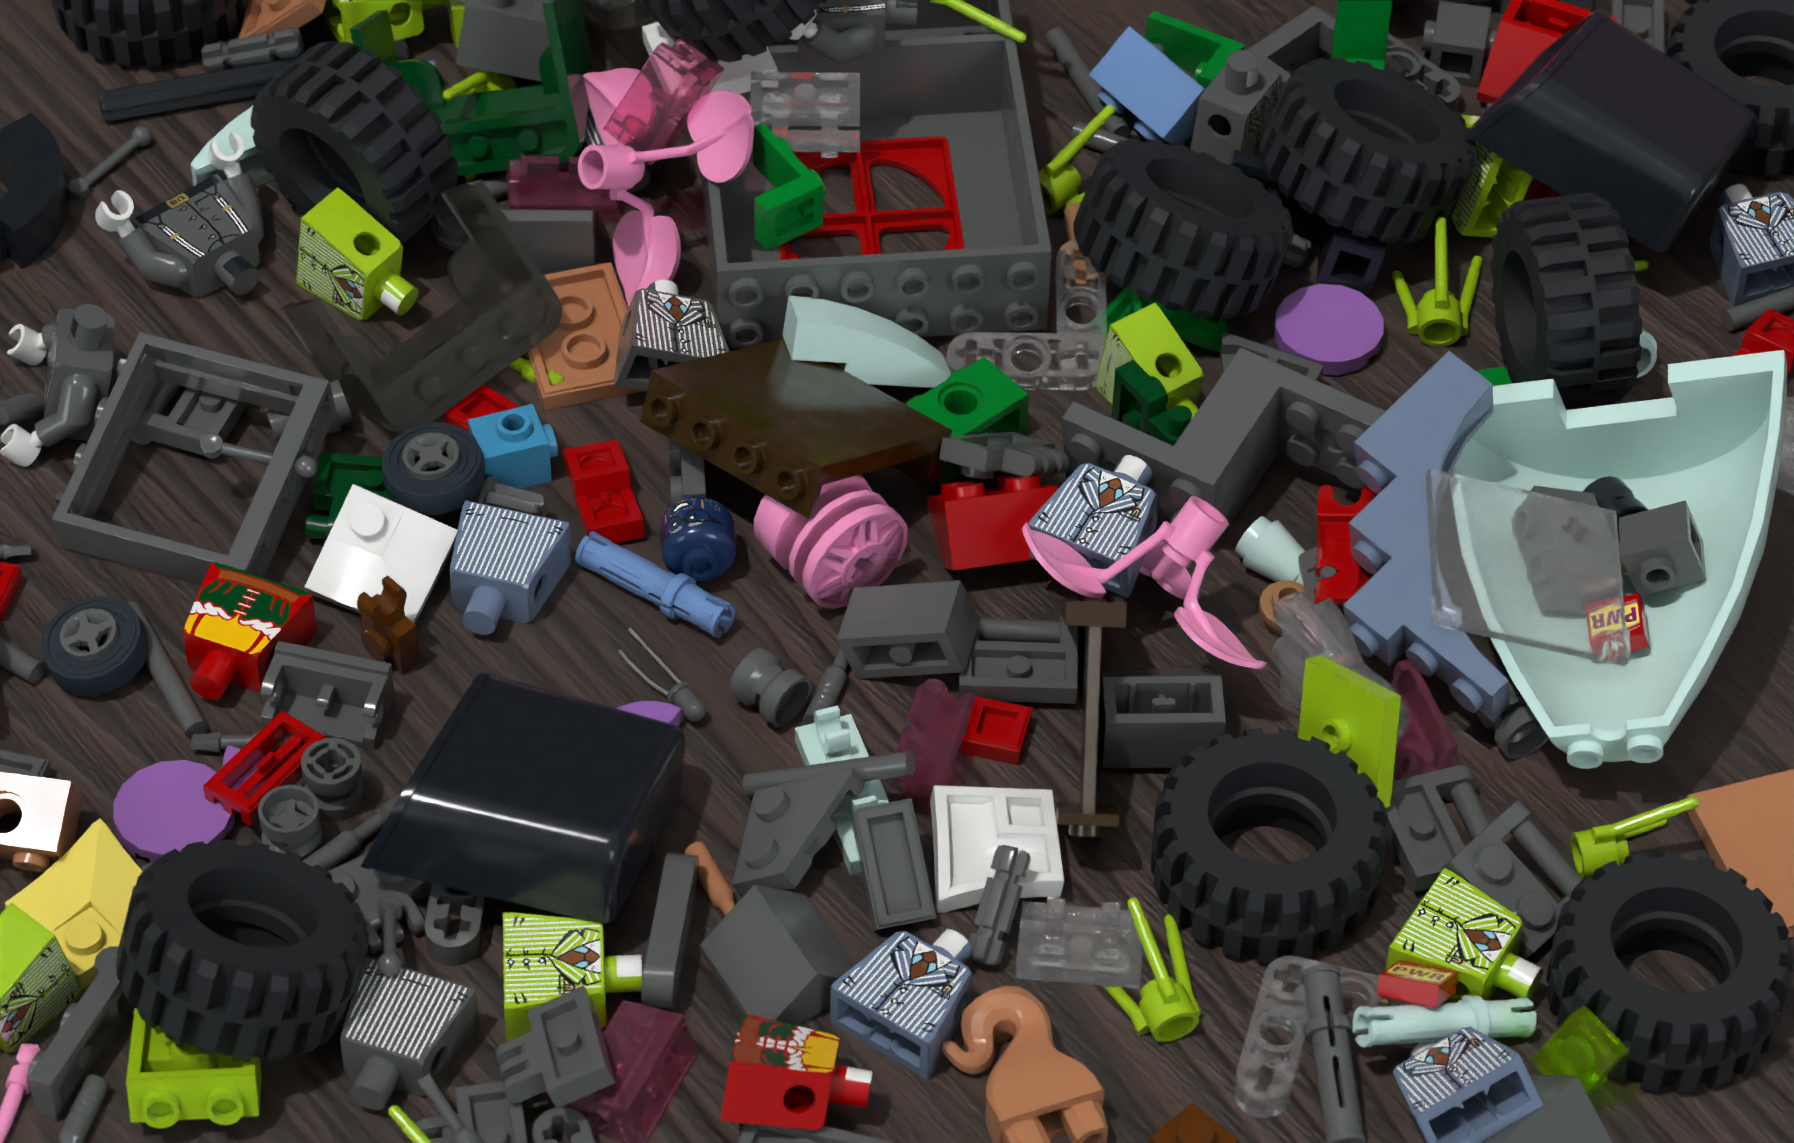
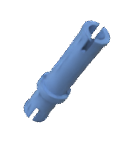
[575,531,736,638]

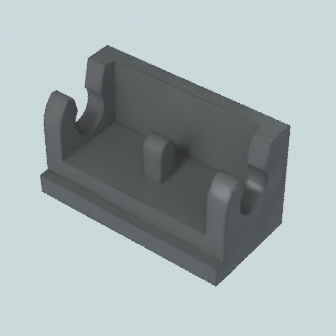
[260,641,395,750]

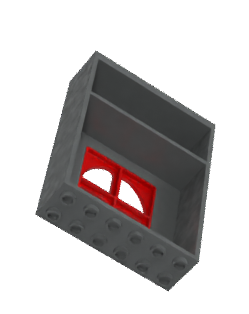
[700,0,1052,349]

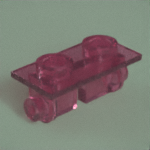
[506,155,618,211]
[895,679,976,800]

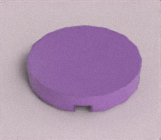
[1274,284,1384,376]
[113,760,235,863]

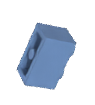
[1089,26,1205,145]

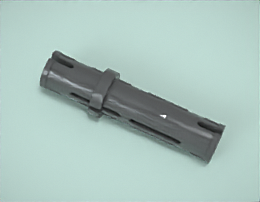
[1301,964,1366,1143]

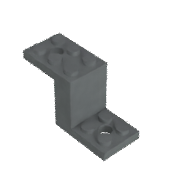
[1062,348,1386,550]

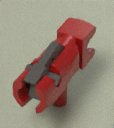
[1298,485,1377,635]

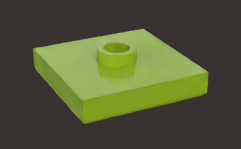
[1298,655,1401,808]

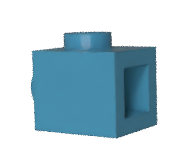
[468,404,558,489]

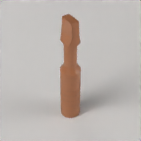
[684,841,736,916]

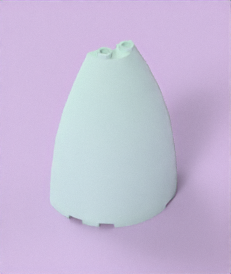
[1446,350,1787,769]

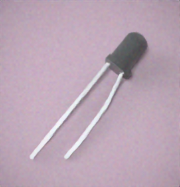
[618,627,706,722]

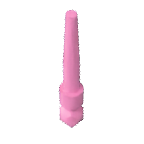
[0,1043,40,1143]

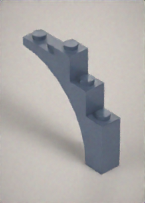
[1343,351,1510,722]

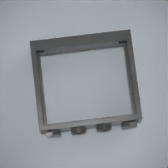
[51,332,337,585]

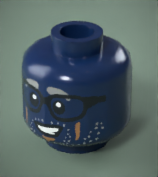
[660,496,737,582]

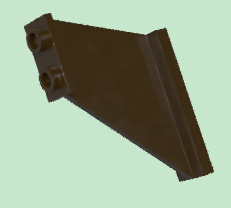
[1055,591,1127,837]

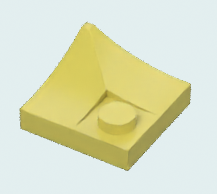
[4,819,143,990]

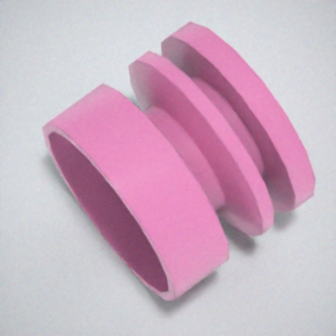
[754,475,908,609]

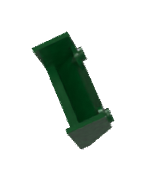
[350,0,593,176]

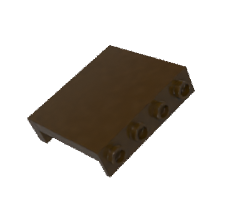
[640,338,952,519]

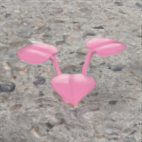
[578,68,754,308]
[1021,496,1267,671]

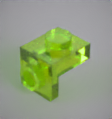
[1530,1005,1629,1097]

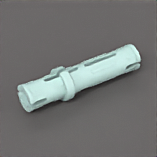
[1353,995,1536,1047]

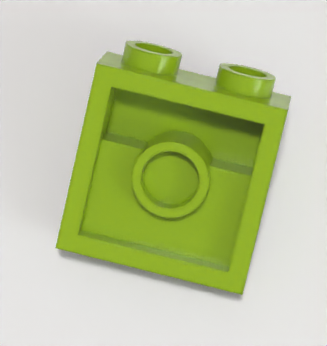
[126,1008,262,1129]

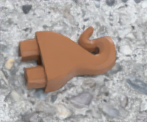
[941,986,1108,1143]

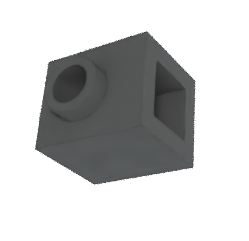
[1421,1,1497,88]
[1612,500,1706,597]

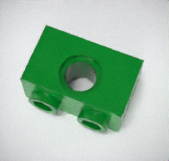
[906,357,1029,484]

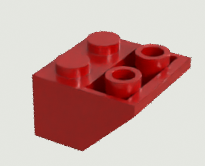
[1476,0,1617,103]
[927,474,1058,571]

